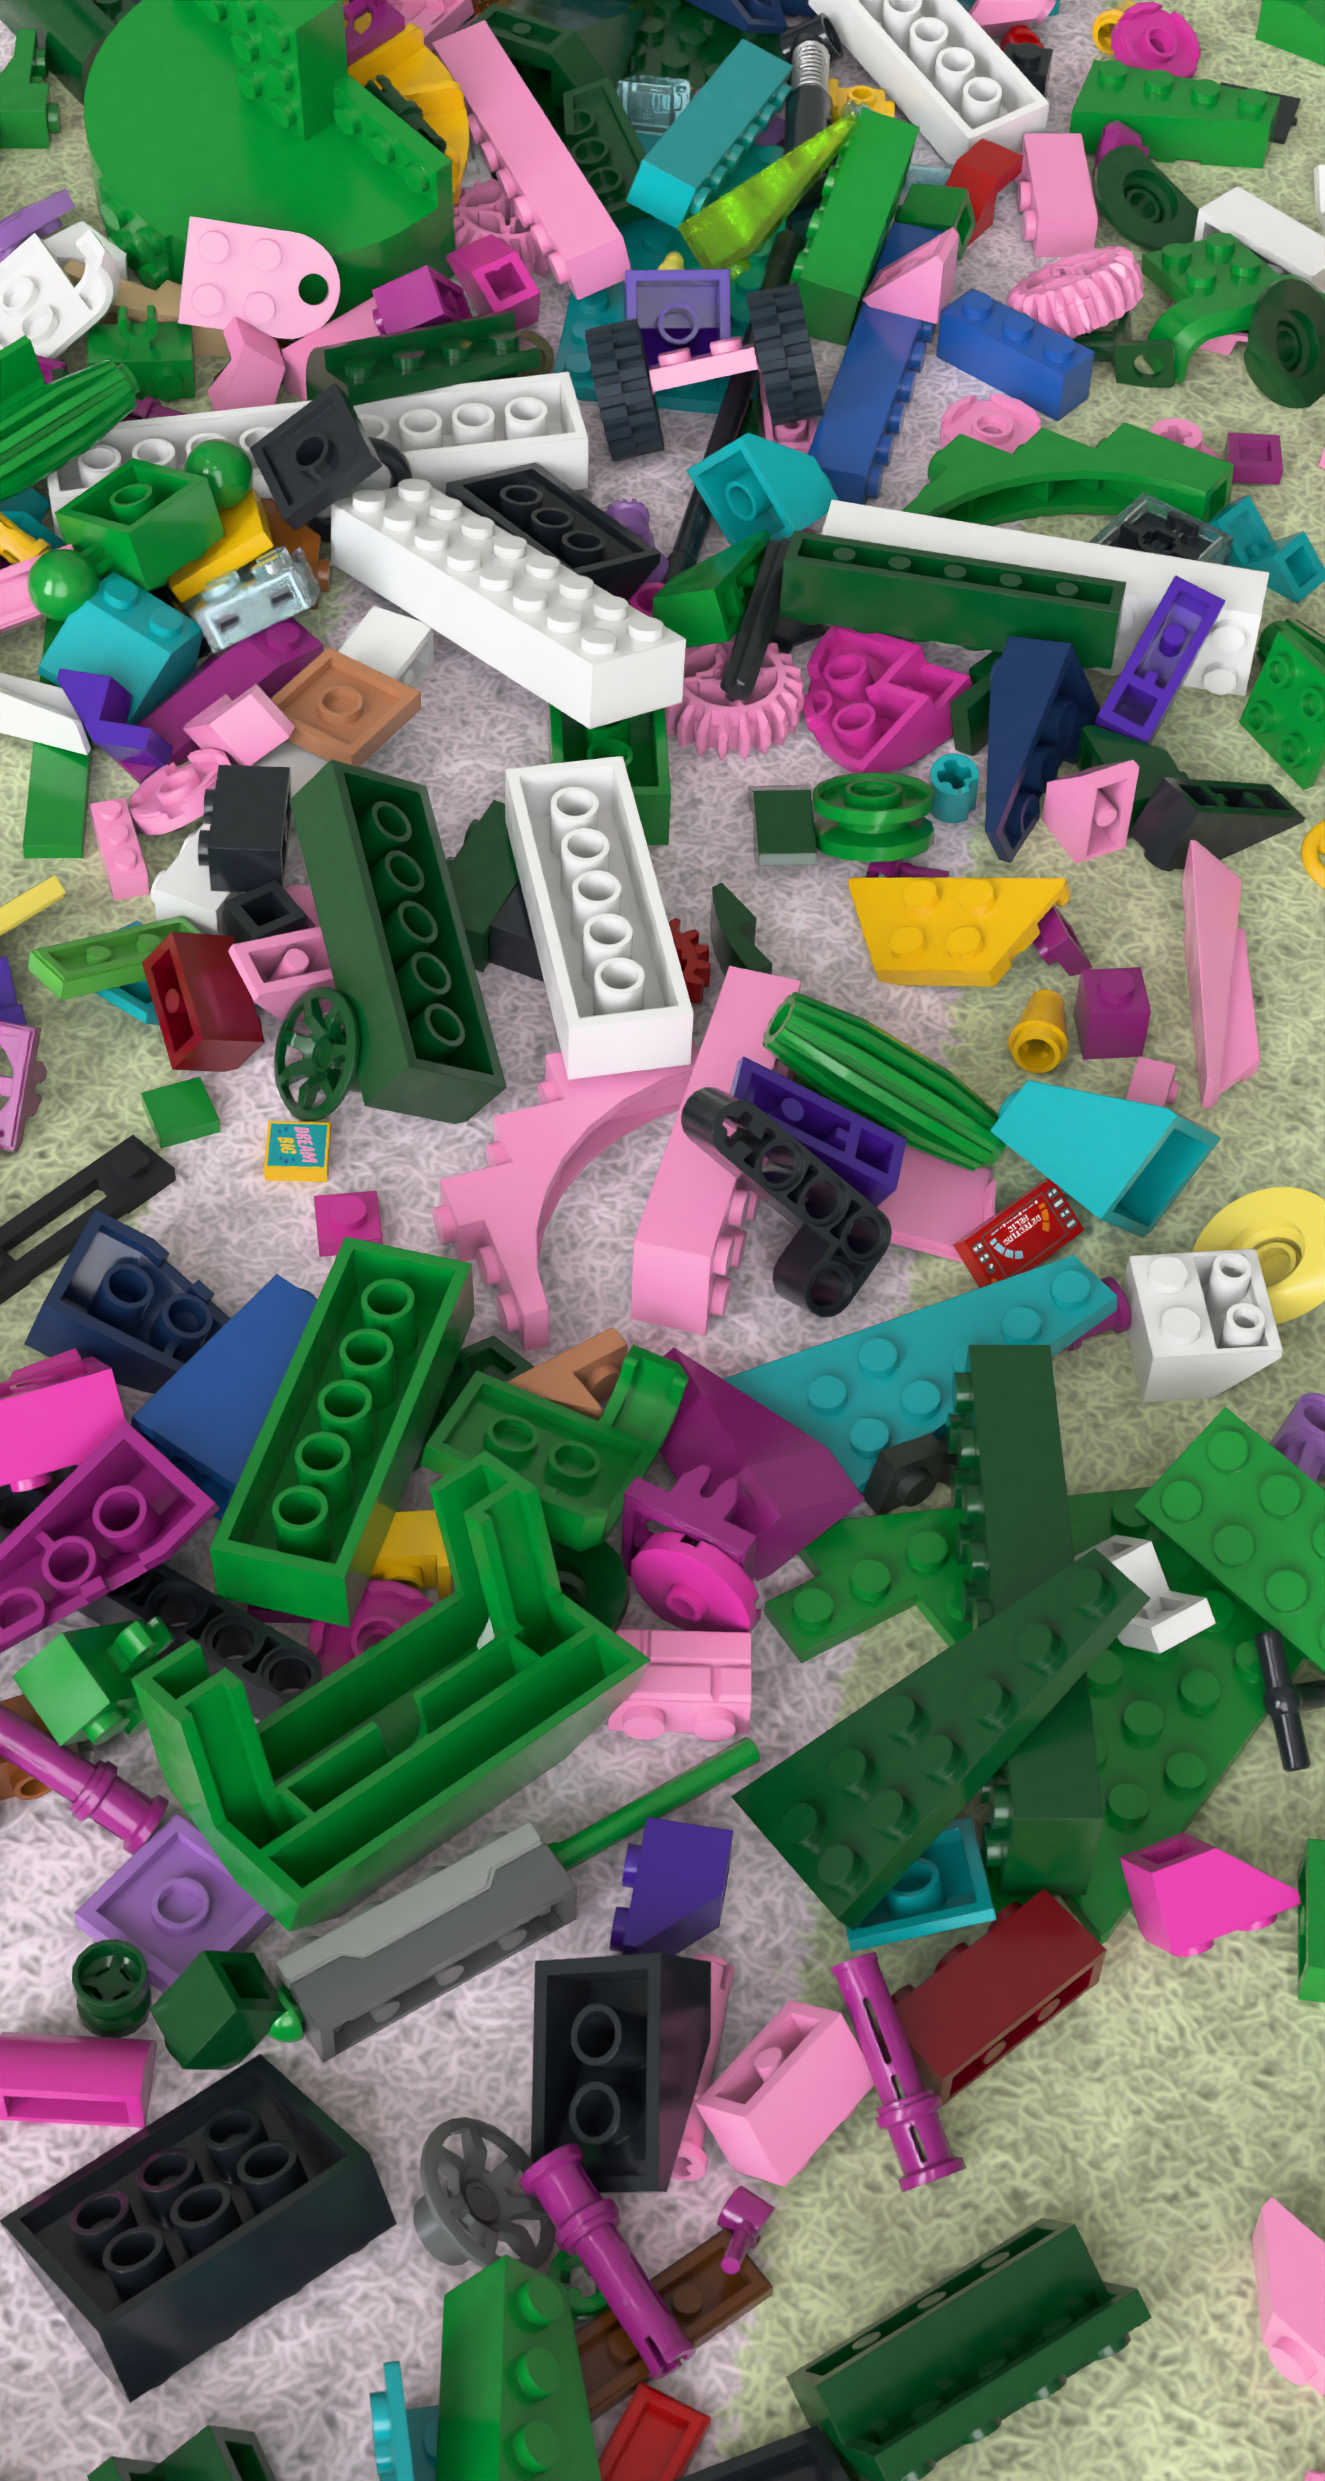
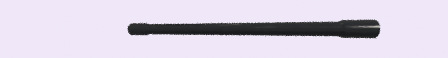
[660,230,804,584]

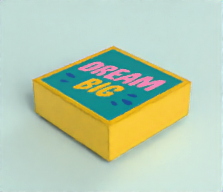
[264,1121,331,1182]

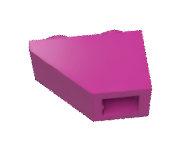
[446,234,540,331]
[1120,1832,1301,1957]

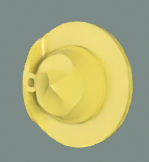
[1192,1187,1325,1325]

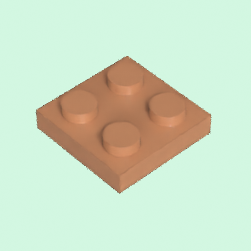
[271,647,421,767]

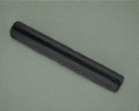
[720,538,790,702]

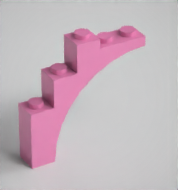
[432,1037,699,1352]

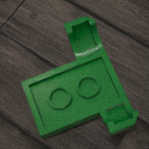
[1141,233,1325,383]
[420,1344,689,1552]

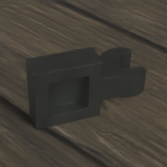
[863,1433,959,1515]

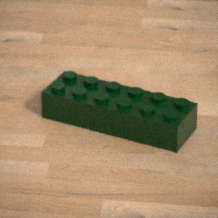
[289,759,507,1124]

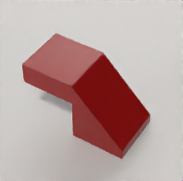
[945,139,1023,247]

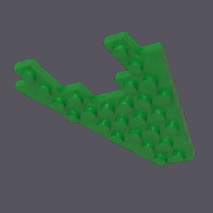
[764,1487,1306,1944]

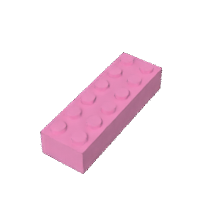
[631,966,801,1335]

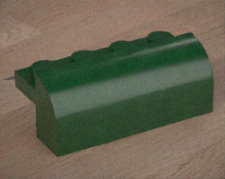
[0,0,136,106]
[306,310,540,406]
[786,2218,1152,2481]

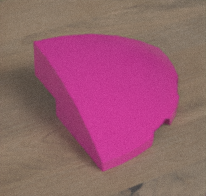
[802,625,973,773]

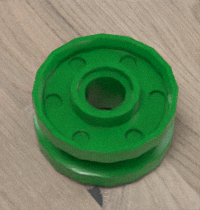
[813,772,934,862]

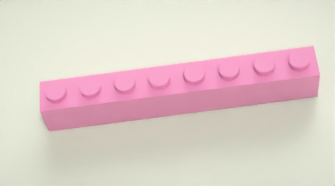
[432,20,632,300]

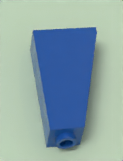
[131,1274,317,1521]

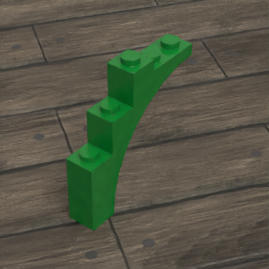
[902,422,1234,535]

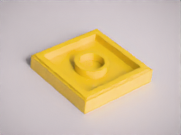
[168,486,274,603]

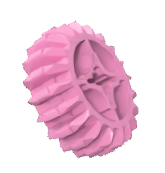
[453,177,550,279]
[1007,245,1144,339]
[665,633,805,761]

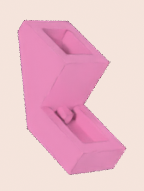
[208,316,286,411]
[183,684,295,766]

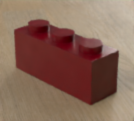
[878,1889,1106,2105]

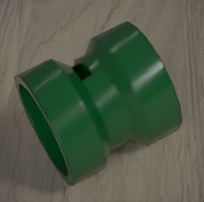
[72,1939,152,2038]

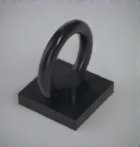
[250,383,412,543]

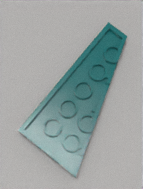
[723,1255,1117,1494]

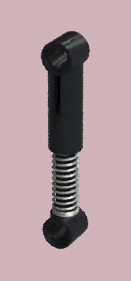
[773,13,843,212]

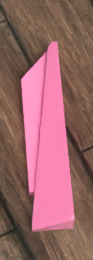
[1181,840,1260,1108]

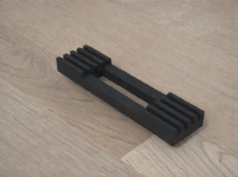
[0,1135,176,1305]

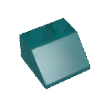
[686,433,839,546]
[37,571,204,725]

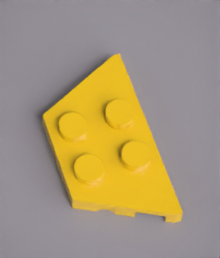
[848,877,1071,987]

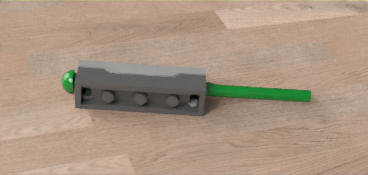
[268,1737,760,2063]

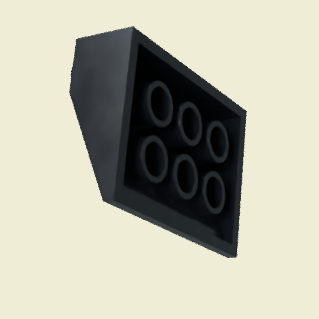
[0,2054,397,2403]

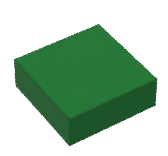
[141,1077,220,1149]

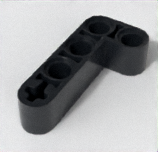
[681,1087,892,1317]

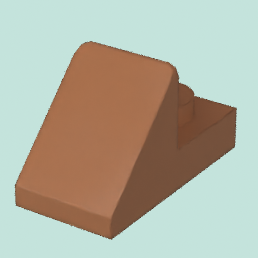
[506,1327,628,1421]

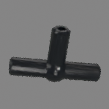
[1254,1630,1325,1772]

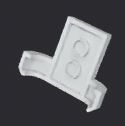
[0,229,120,360]

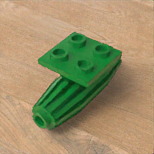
[0,335,140,502]
[1239,618,1325,790]
[762,992,1006,1171]

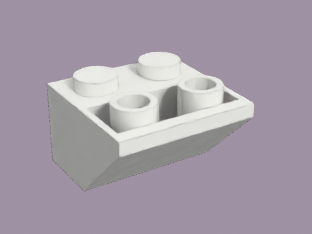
[1122,1249,1283,1402]

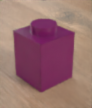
[1073,967,1151,1060]

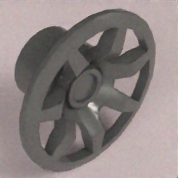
[413,2117,556,2270]

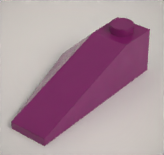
[112,615,324,785]
[660,1347,866,1581]
[0,1421,220,1653]

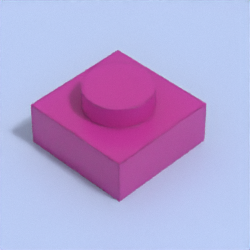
[314,1191,383,1257]

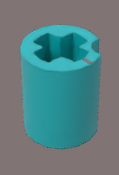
[929,753,979,823]

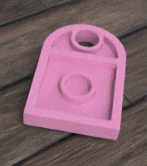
[178,216,340,339]

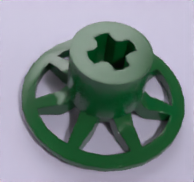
[274,987,361,1121]

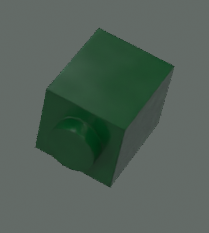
[149,1950,288,2070]

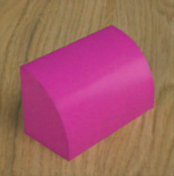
[0,2032,157,2128]

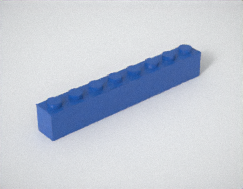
[808,222,957,505]

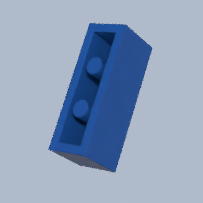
[936,288,1095,422]

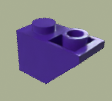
[610,1817,733,1955]

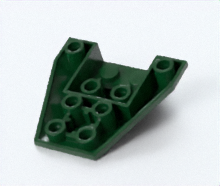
[432,0,645,109]

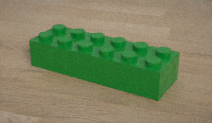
[210,1237,475,1628]

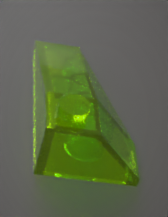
[677,112,862,282]

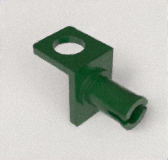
[1073,311,1176,388]

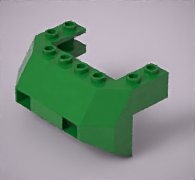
[131,1450,651,1932]

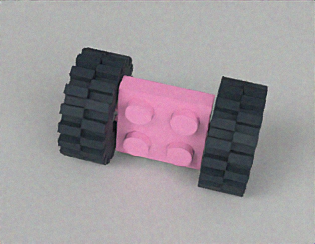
[585,283,824,461]

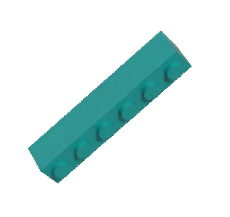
[626,39,794,230]

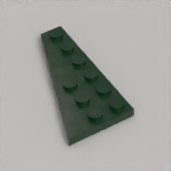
[731,1548,1151,1931]

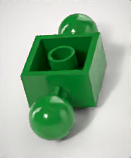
[27,439,253,622]

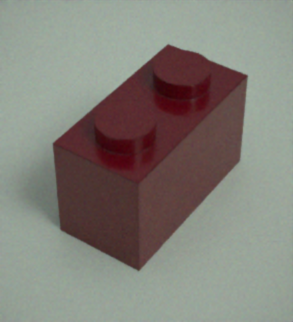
[142,932,265,1072]

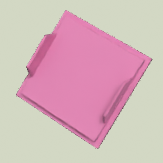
[877,1146,997,1263]

